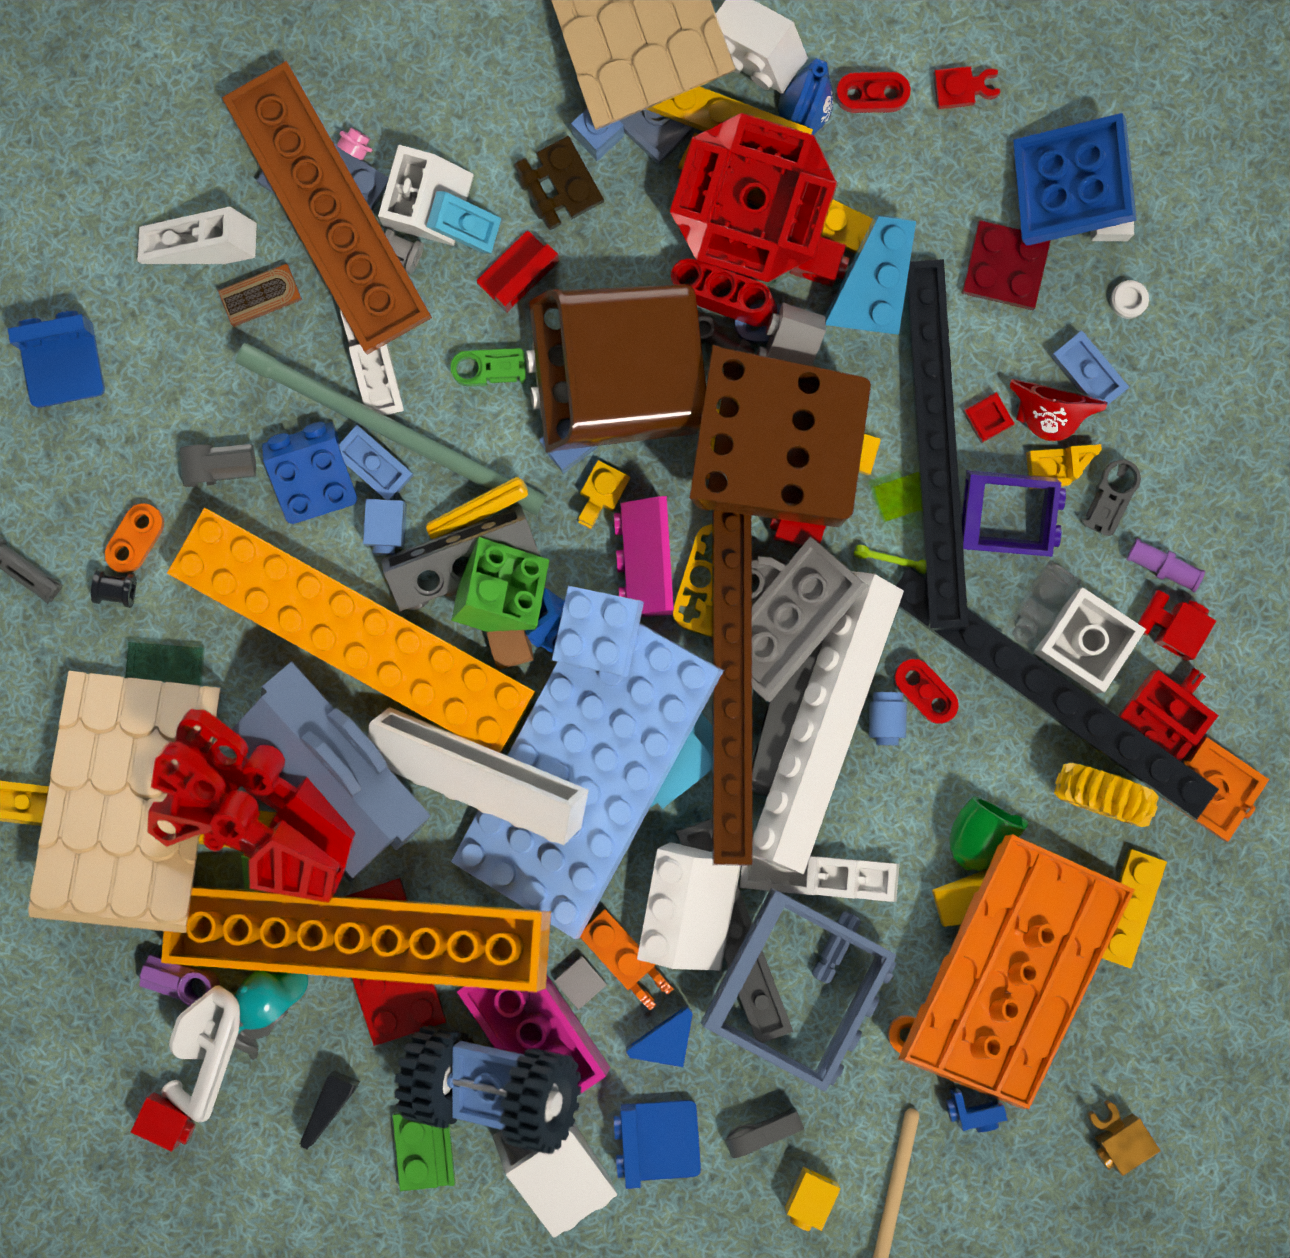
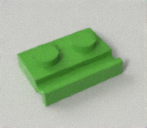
[393,1113,456,1192]

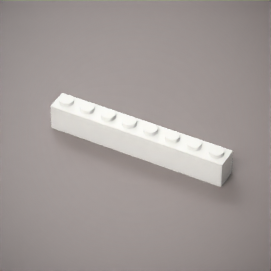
[752,571,904,874]

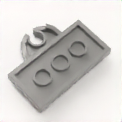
[752,537,868,702]

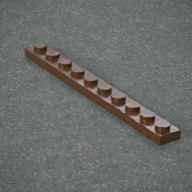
[712,510,752,866]

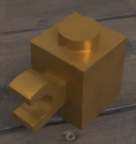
[1088,1100,1161,1176]

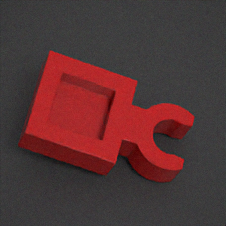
[933,66,1001,109]

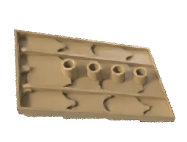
[551,0,736,130]
[28,671,220,933]

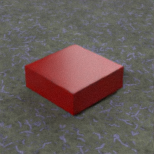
[963,392,1015,444]

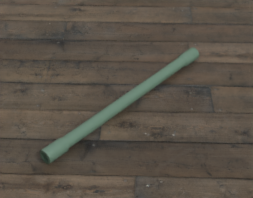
[235,343,547,516]

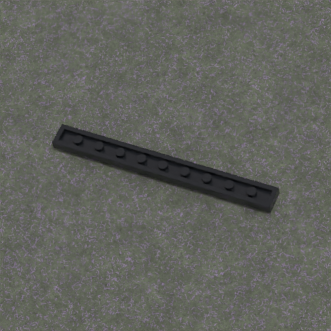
[907,259,969,631]
[896,568,1219,820]

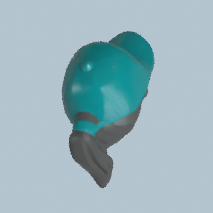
[234,970,308,1060]

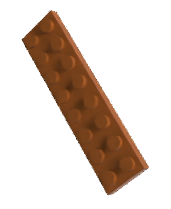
[222,61,432,355]

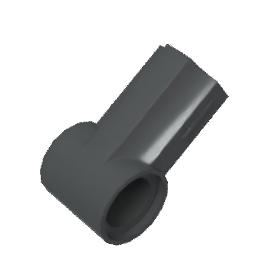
[180,444,257,487]

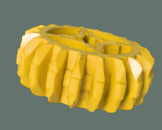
[1054,763,1159,827]

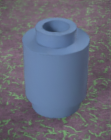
[869,692,907,745]

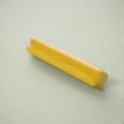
[426,477,528,539]

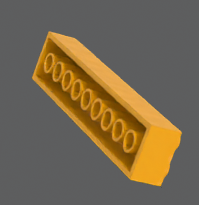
[167,507,536,754]
[161,886,551,992]

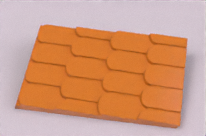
[898,835,1135,1109]

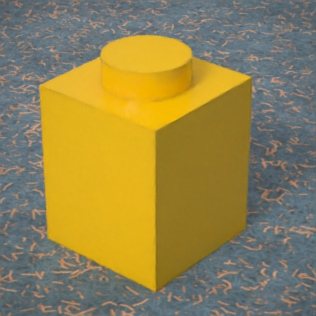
[784,1166,841,1231]

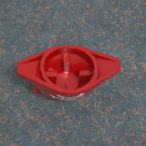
[1010,379,1108,441]

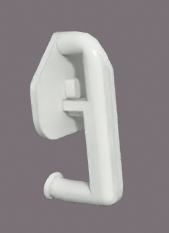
[161,985,240,1122]

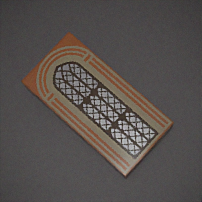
[218,264,302,327]

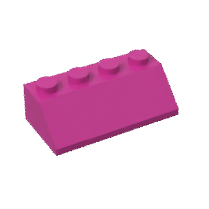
[457,975,610,1093]

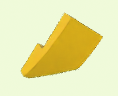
[1026,444,1102,489]

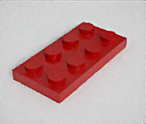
[344,878,447,1046]

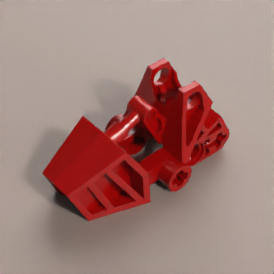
[147,709,356,903]

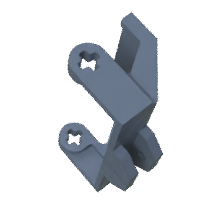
[229,661,431,882]

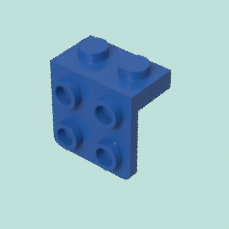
[8,311,105,408]
[262,421,357,524]
[614,1100,701,1189]

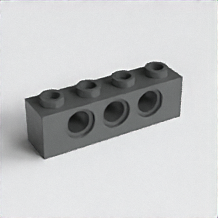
[381,506,541,611]

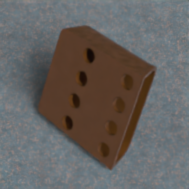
[529,284,706,453]
[689,345,871,527]

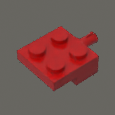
[1118,668,1219,761]

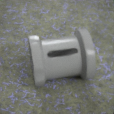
[385,229,424,274]

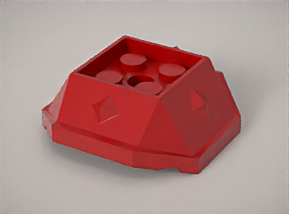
[670,113,838,282]

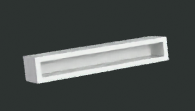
[368,707,589,845]

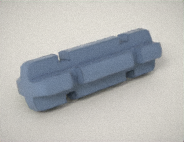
[812,911,861,983]

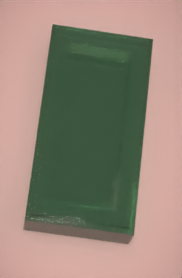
[125,642,205,685]

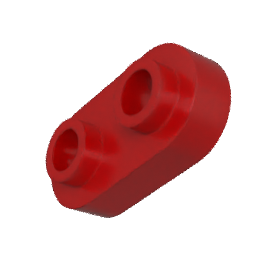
[836,72,911,113]
[894,659,959,724]

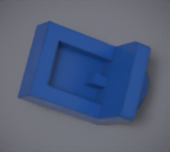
[945,1087,1007,1132]

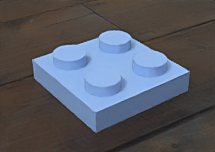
[552,586,644,677]

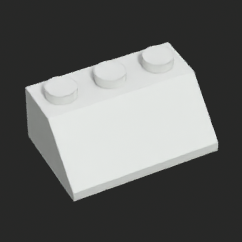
[637,842,741,971]

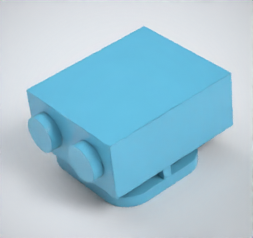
[651,712,712,809]

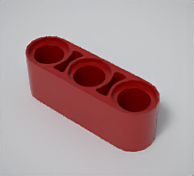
[670,258,778,327]

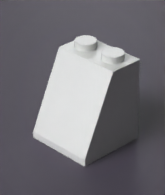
[492,1123,617,1238]

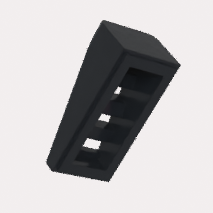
[300,1071,360,1150]

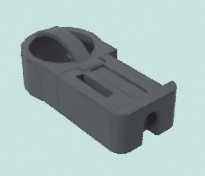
[1081,460,1141,536]
[725,1108,804,1158]

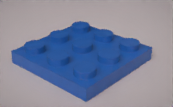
[1013,113,1137,246]

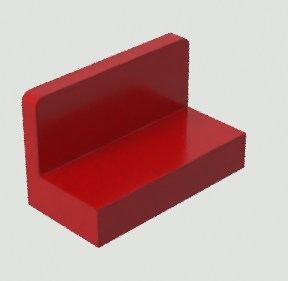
[477,231,559,313]

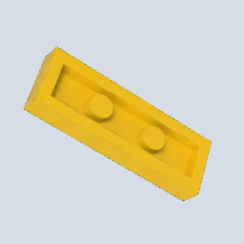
[1102,849,1167,969]

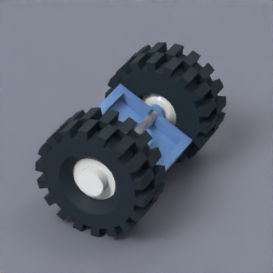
[394,1025,581,1154]

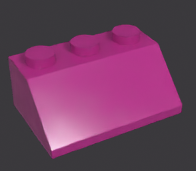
[614,496,674,617]

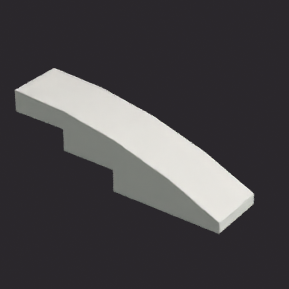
[340,309,404,415]
[740,856,899,902]

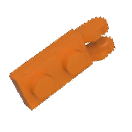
[580,908,674,1011]

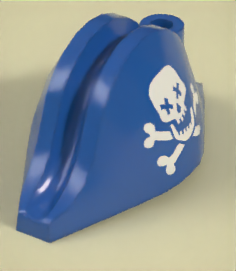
[778,58,833,135]

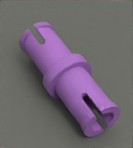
[1126,538,1205,592]

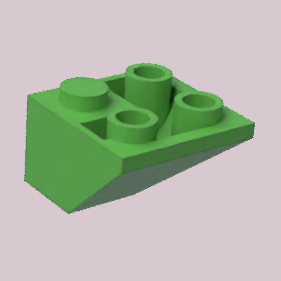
[451,537,549,632]

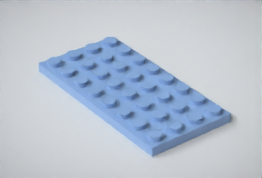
[451,623,724,939]

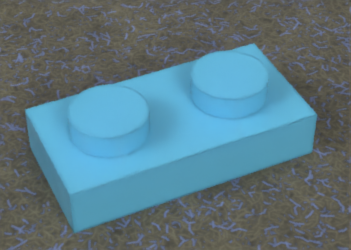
[426,191,502,253]

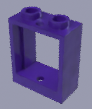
[961,470,1066,557]

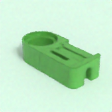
[450,348,526,387]

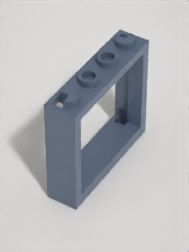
[700,888,897,1092]

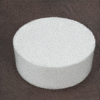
[1110,280,1149,319]

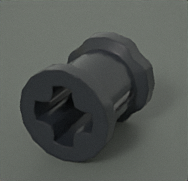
[91,570,137,608]

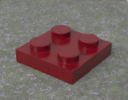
[961,220,1051,311]

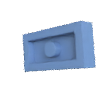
[1051,330,1129,413]
[339,425,414,500]

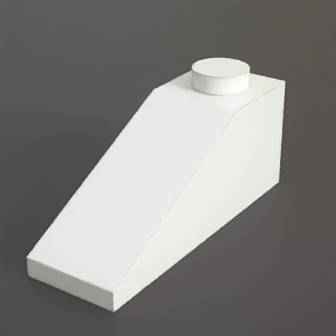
[137,207,257,264]

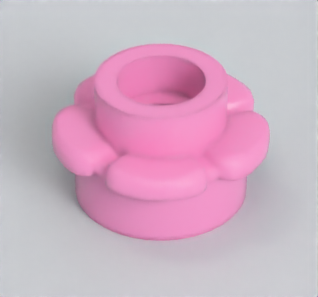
[337,128,372,161]

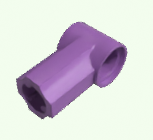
[139,954,220,1006]

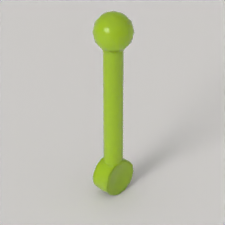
[854,545,925,574]

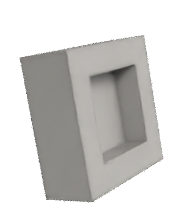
[554,955,607,1010]

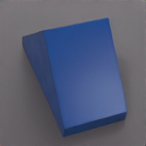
[626,1004,693,1067]

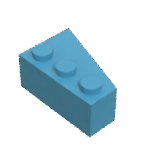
[825,214,916,335]

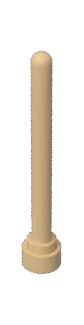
[873,1108,919,1258]

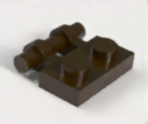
[514,135,604,230]

